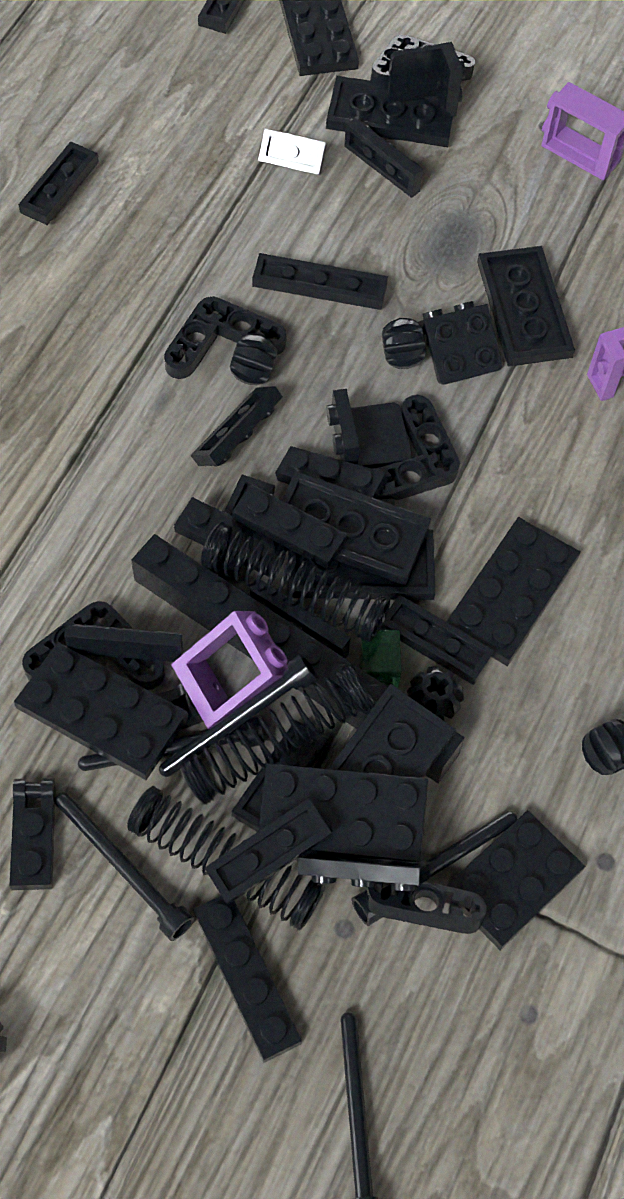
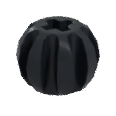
[382,318,426,369]
[230,333,277,386]
[407,666,464,721]
[582,719,624,775]

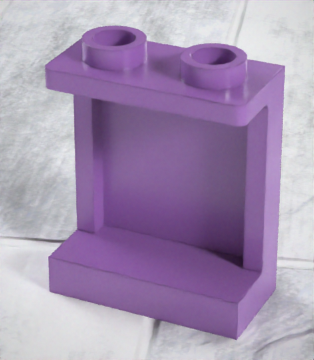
[587,327,624,401]

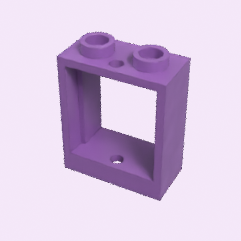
[541,82,624,181]
[171,611,288,729]

